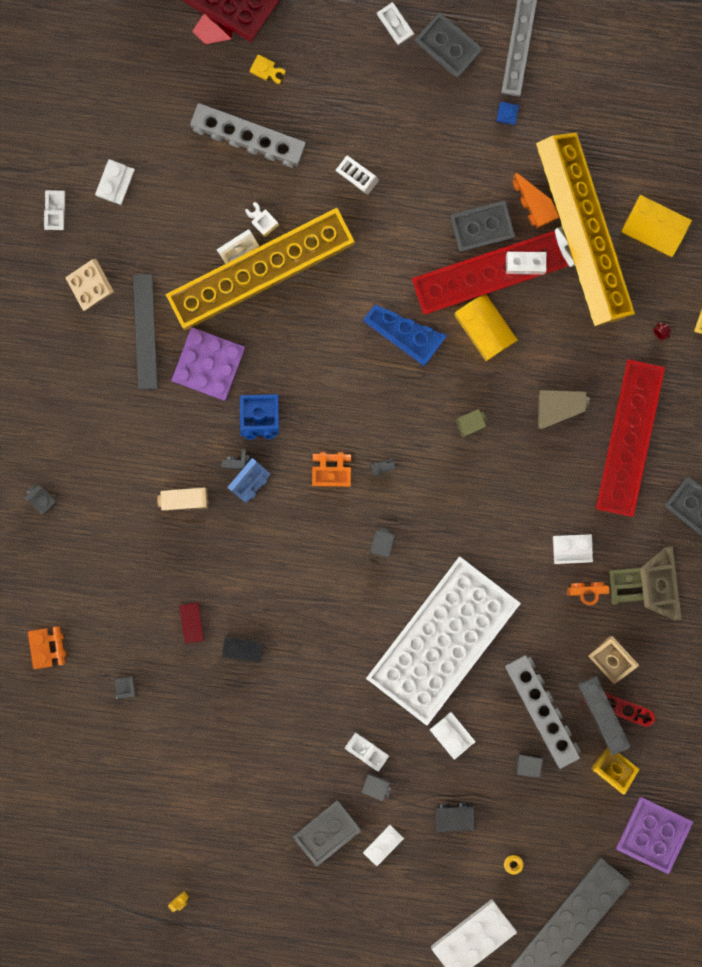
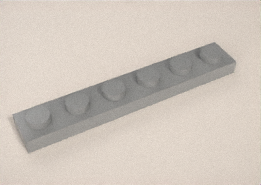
[501,0,537,97]

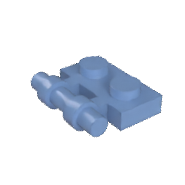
[227,458,271,503]

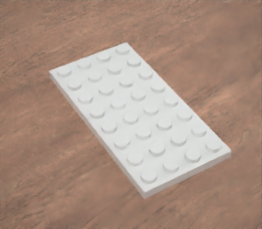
[366,556,521,725]

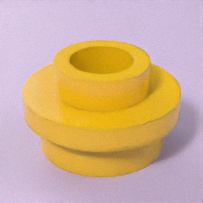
[504,855,523,875]

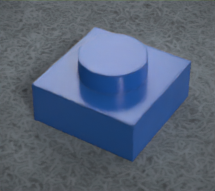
[496,102,519,125]

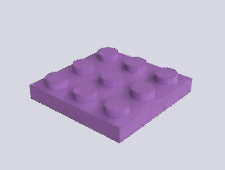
[171,327,245,401]
[616,797,693,874]

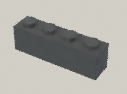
[577,676,630,755]

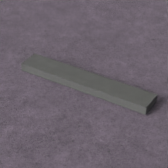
[133,274,158,390]

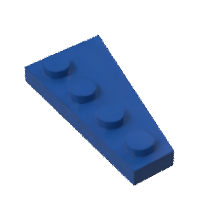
[363,305,447,366]

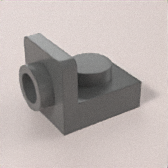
[222,449,250,470]
[25,485,56,515]

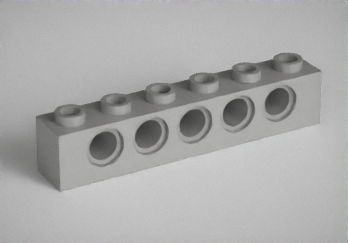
[190,103,306,168]
[504,655,581,769]

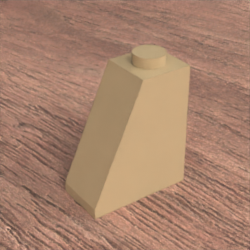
[157,488,209,511]

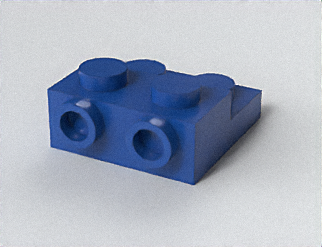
[240,394,279,440]

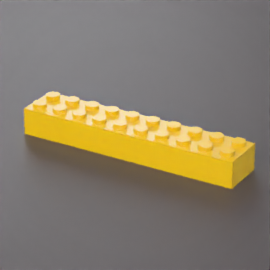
[536,132,635,326]
[166,208,355,331]

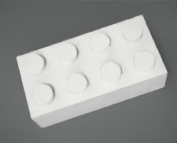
[431,899,517,967]

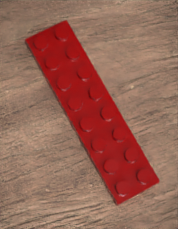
[411,231,569,315]
[595,359,665,517]

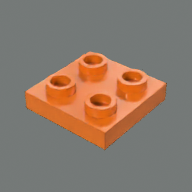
[567,582,609,605]

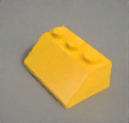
[621,195,692,257]
[454,294,518,362]

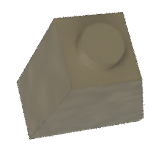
[537,390,590,430]

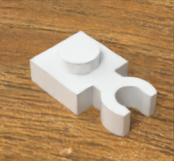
[245,202,279,237]

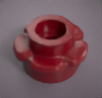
[653,323,671,341]

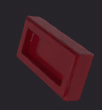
[179,603,204,644]

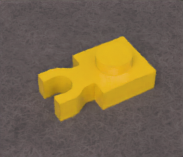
[249,54,286,85]
[168,891,189,912]

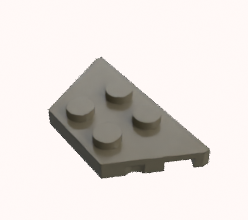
[640,547,682,621]

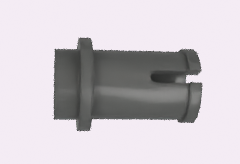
[370,458,396,476]

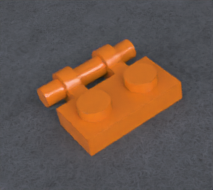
[312,452,351,487]
[28,626,67,670]

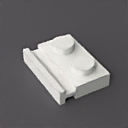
[95,159,135,206]
[553,534,593,564]
[430,712,475,759]

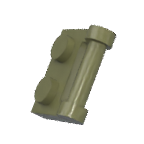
[609,568,644,605]

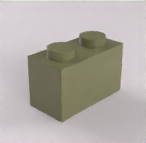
[456,409,488,438]

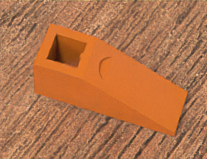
[512,173,559,229]

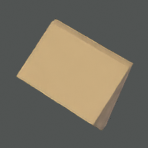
[589,636,639,684]

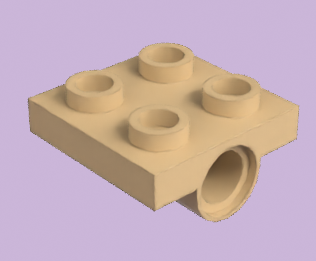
[66,259,114,311]

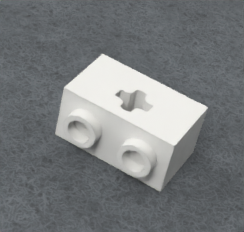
[506,252,546,274]

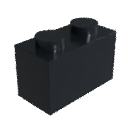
[222,637,264,663]
[434,802,475,832]

